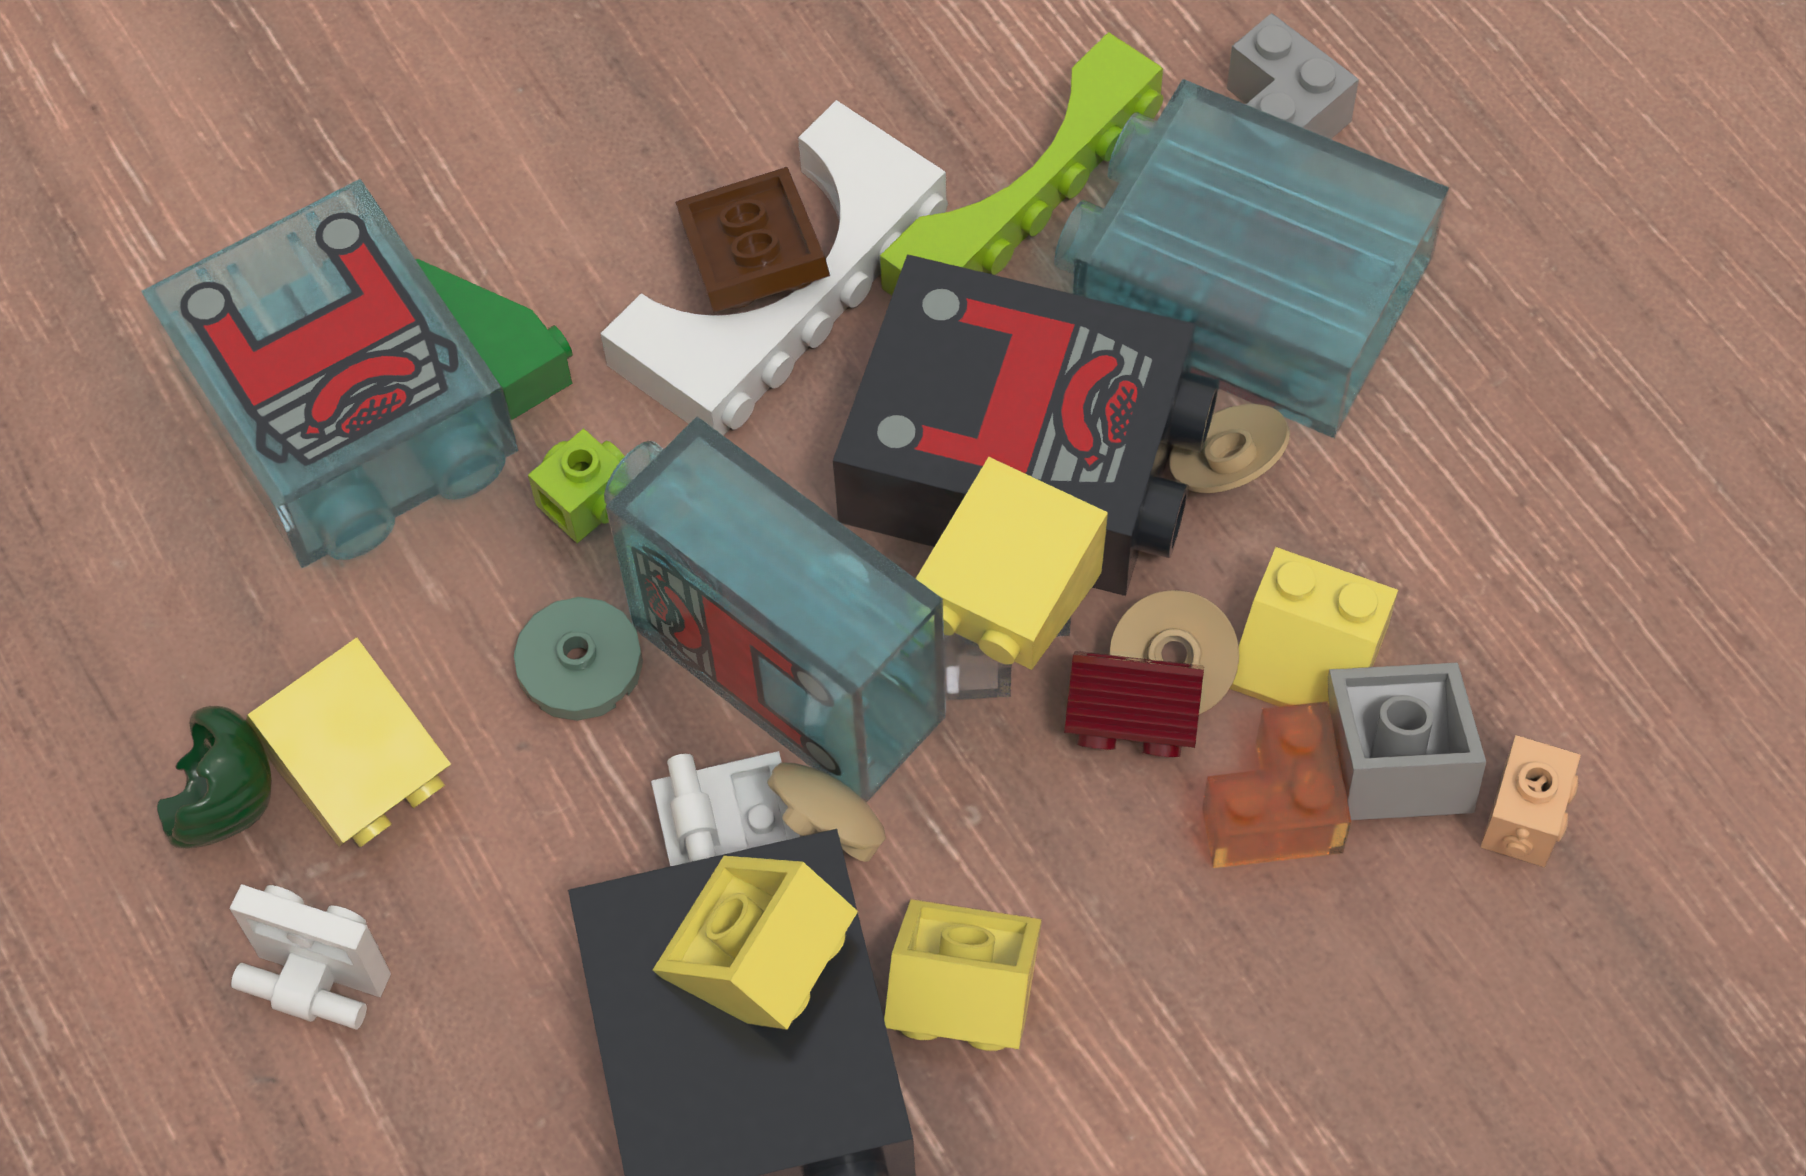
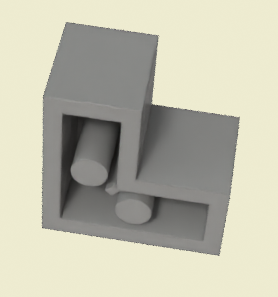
[1227,13,1359,189]

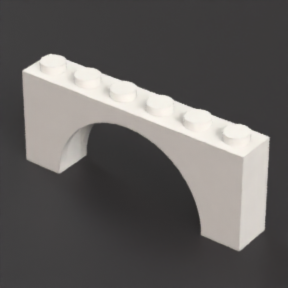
[600,100,948,443]

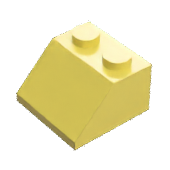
[1230,547,1398,725]
[653,856,858,1030]
[884,899,1042,1051]

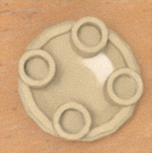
[767,763,886,862]

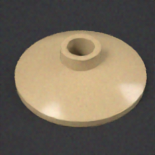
[1170,404,1290,493]
[1110,590,1239,714]

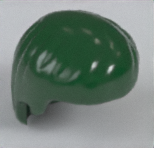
[157,706,272,849]

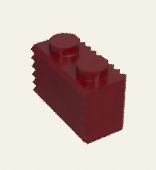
[1064,651,1204,757]

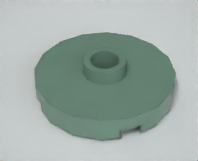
[514,597,643,721]

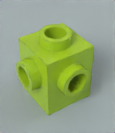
[528,428,632,543]

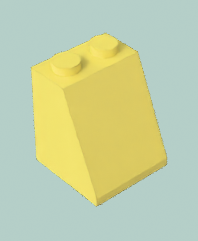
[913,457,1108,670]
[246,638,451,847]

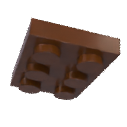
[675,167,830,313]

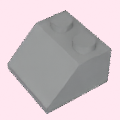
[1328,663,1486,821]

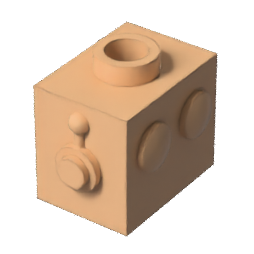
[1481,735,1581,867]

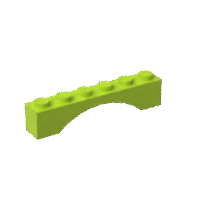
[880,32,1164,296]

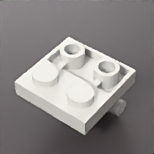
[651,751,800,866]
[229,884,391,1030]

